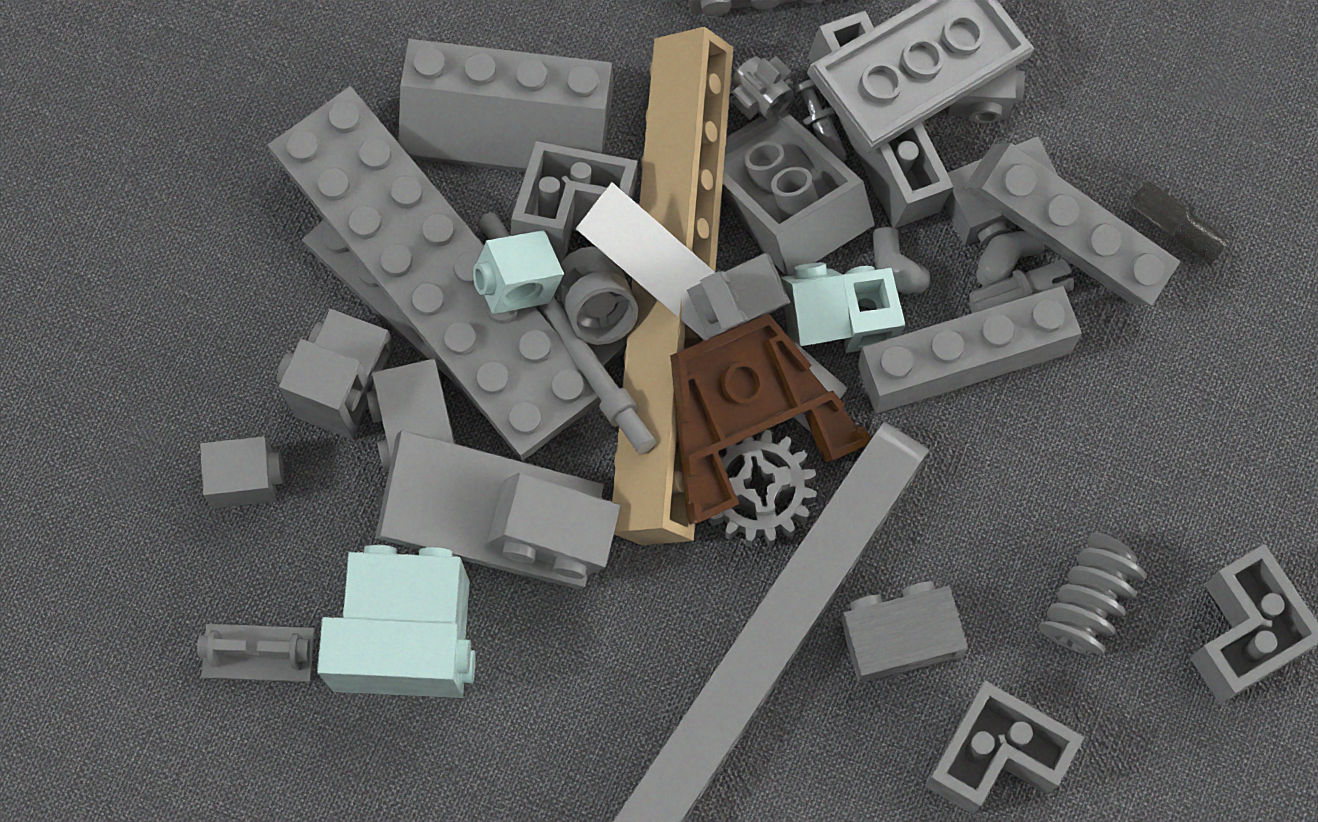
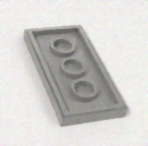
[807,0,1034,154]
[375,430,604,590]

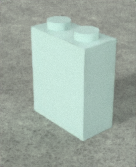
[317,617,475,698]

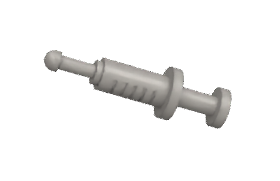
[793,79,848,164]

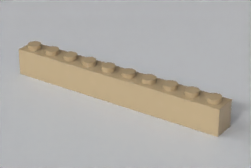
[612,27,733,545]

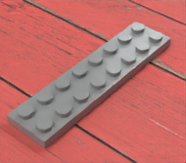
[267,86,601,461]

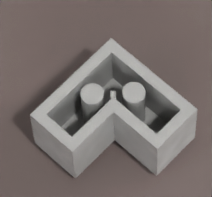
[511,141,638,264]
[277,308,394,440]
[1190,544,1318,705]
[925,680,1085,814]

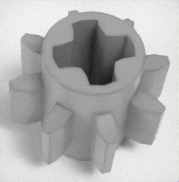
[731,56,794,119]

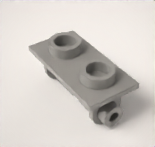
[197,624,315,682]

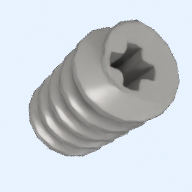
[1038,533,1147,655]

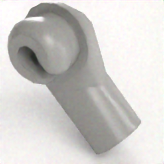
[872,227,931,295]
[976,231,1045,287]

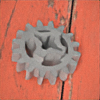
[710,429,817,547]

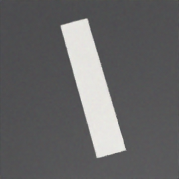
[576,182,847,433]

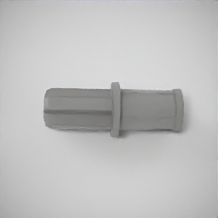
[969,258,1074,313]

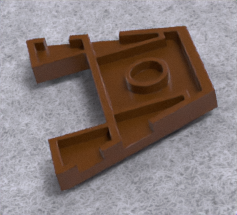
[670,313,871,525]

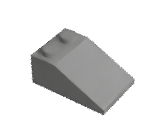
[721,109,875,276]

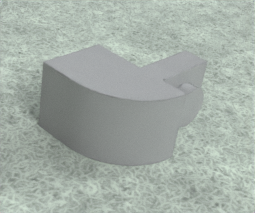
[687,253,791,339]

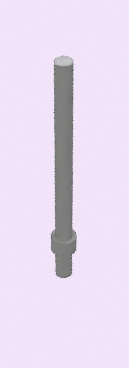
[478,213,656,454]

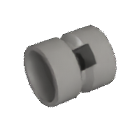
[557,246,638,345]

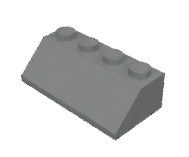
[398,39,614,172]

